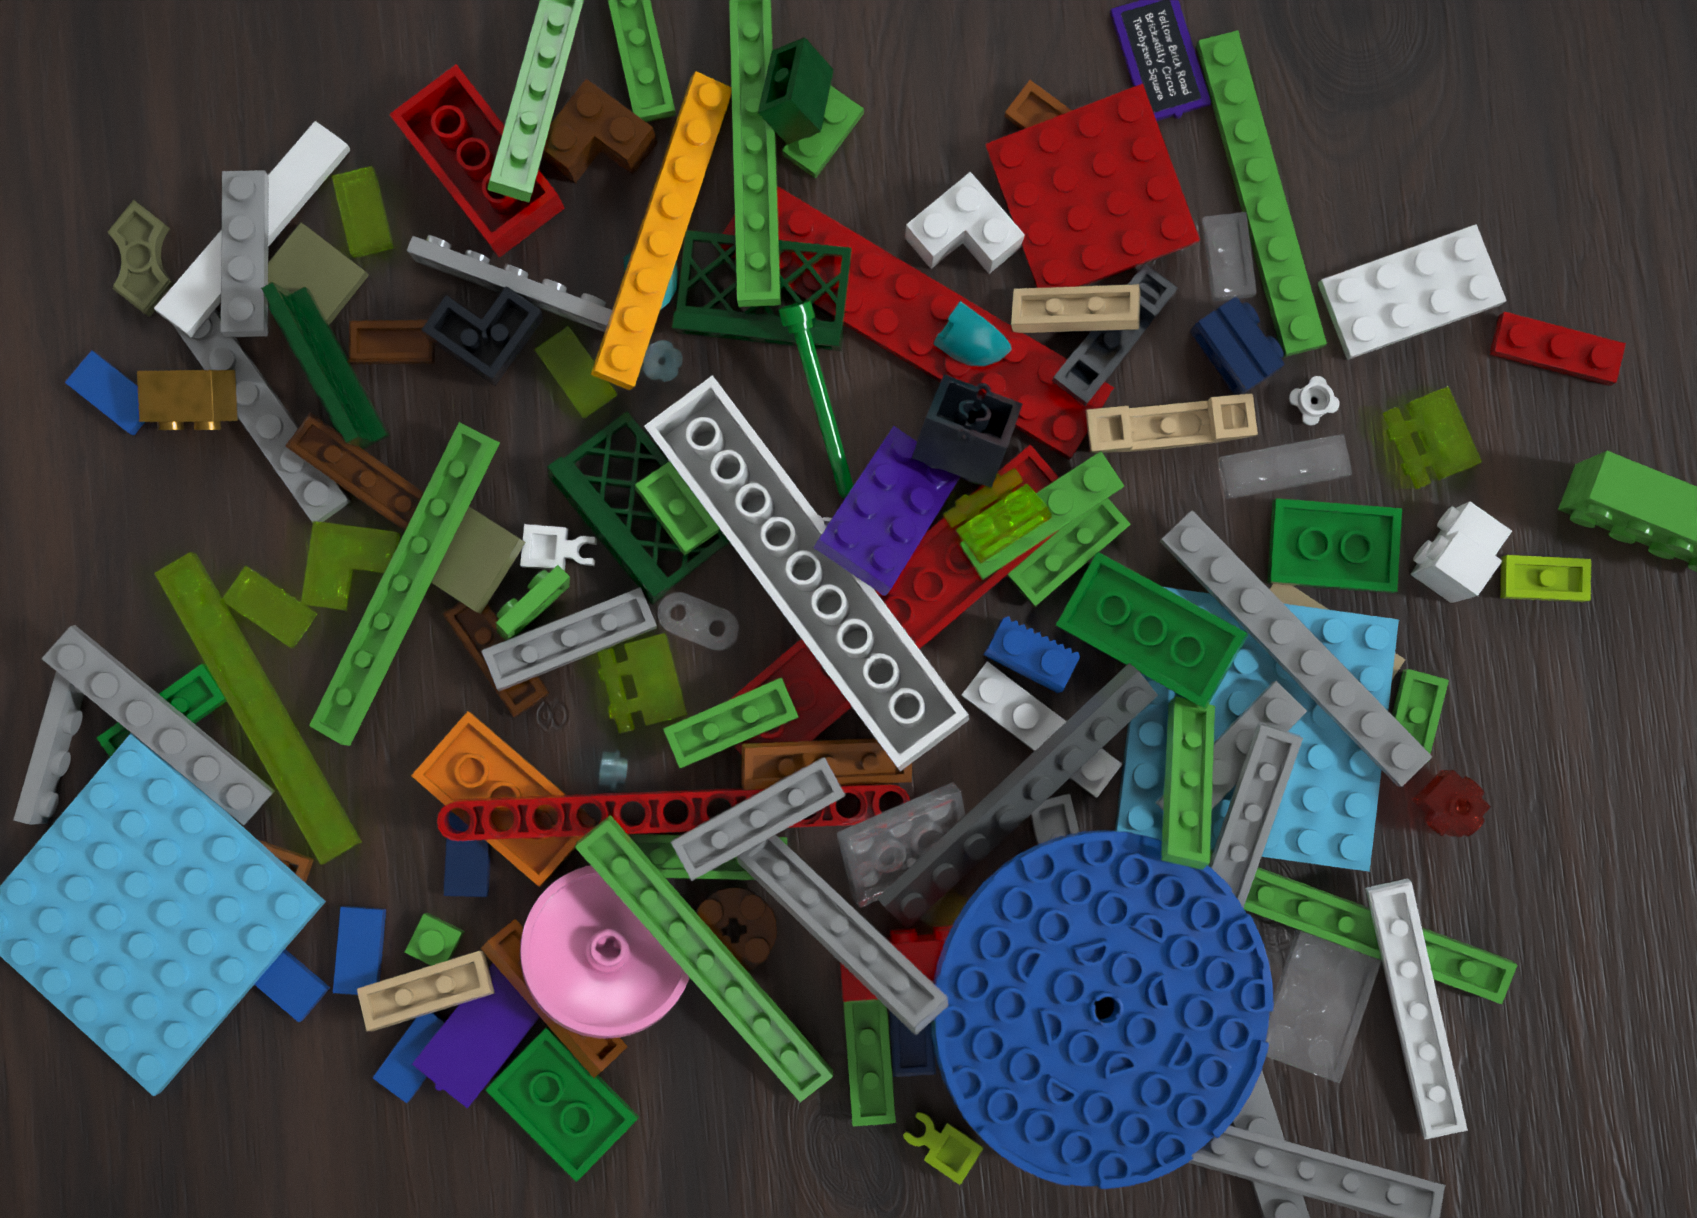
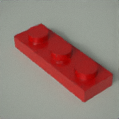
[1490,311,1626,386]

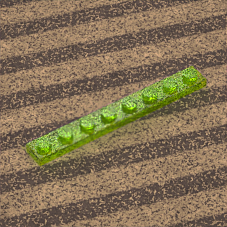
[154,552,362,865]

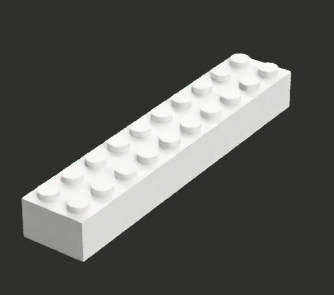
[644,375,969,771]

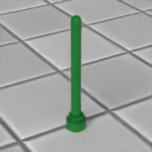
[778,300,854,499]

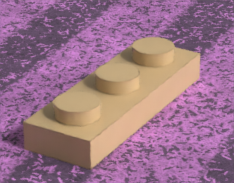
[1011,284,1140,333]
[357,951,495,1032]

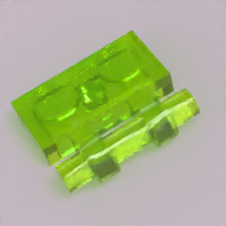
[1382,386,1482,490]
[943,468,1052,564]
[597,633,688,734]

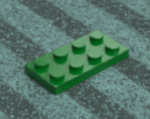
[1056,552,1249,709]

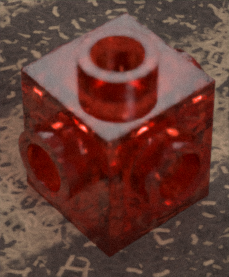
[1412,770,1491,837]

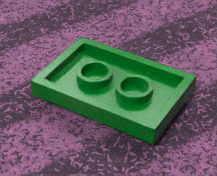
[1267,498,1402,593]
[486,1026,639,1182]

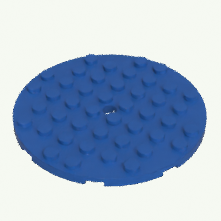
[931,830,1274,1189]

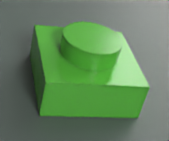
[405,913,465,966]

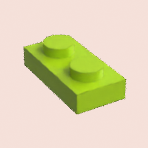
[1500,555,1591,602]

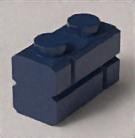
[1189,296,1285,395]

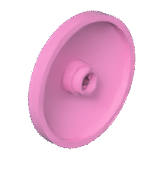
[520,865,690,1038]

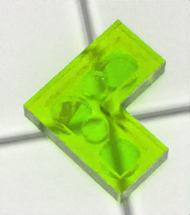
[301,521,401,611]

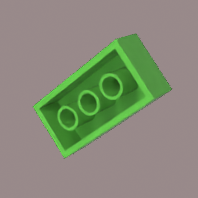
[1558,451,1697,572]

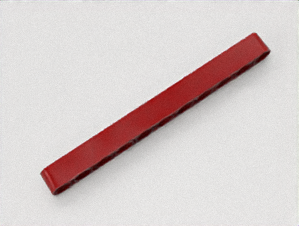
[437,783,911,841]

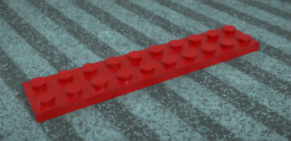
[719,186,1114,460]
[729,445,1059,755]

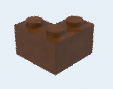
[542,79,658,183]

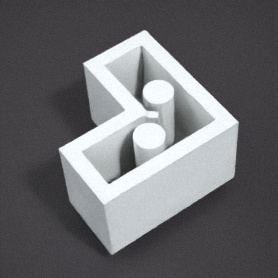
[905,172,1025,274]
[1411,502,1512,603]

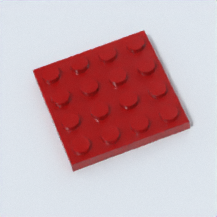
[985,83,1200,288]

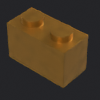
[137,370,238,430]

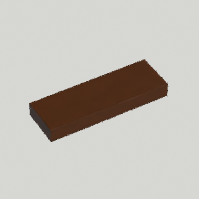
[443,602,550,717]

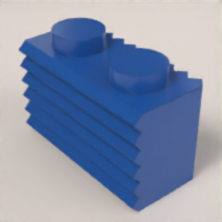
[983,616,1080,693]

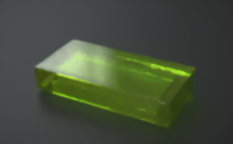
[332,166,394,258]
[534,326,617,419]
[222,566,318,648]

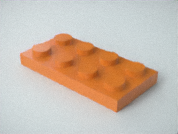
[411,711,597,887]

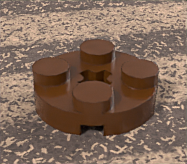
[696,887,777,971]

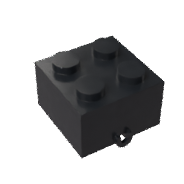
[911,374,1023,488]

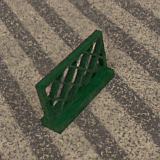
[672,230,852,351]
[261,282,390,450]
[547,411,730,605]

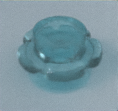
[643,341,683,381]
[599,750,628,791]

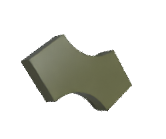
[107,200,174,317]

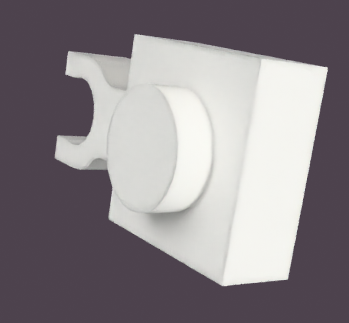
[520,524,597,571]

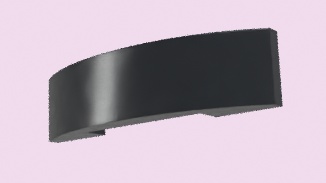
[1051,263,1178,406]

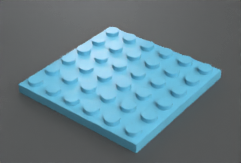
[1115,587,1399,872]
[0,733,326,1096]

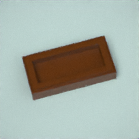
[349,320,435,365]

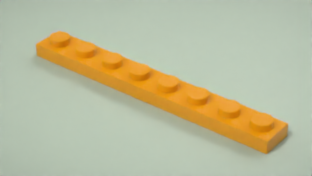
[591,71,732,390]

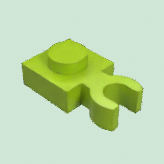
[903,1112,985,1185]

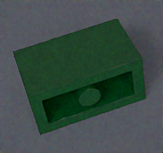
[758,37,834,144]

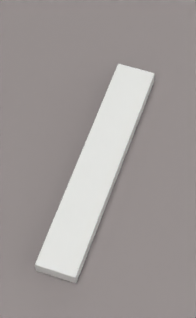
[154,121,350,337]
[1365,879,1468,1139]

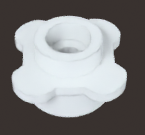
[1289,376,1339,425]

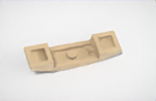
[1086,393,1258,453]

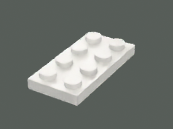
[1318,224,1507,360]

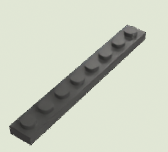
[878,663,1158,929]

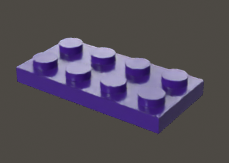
[813,426,961,596]

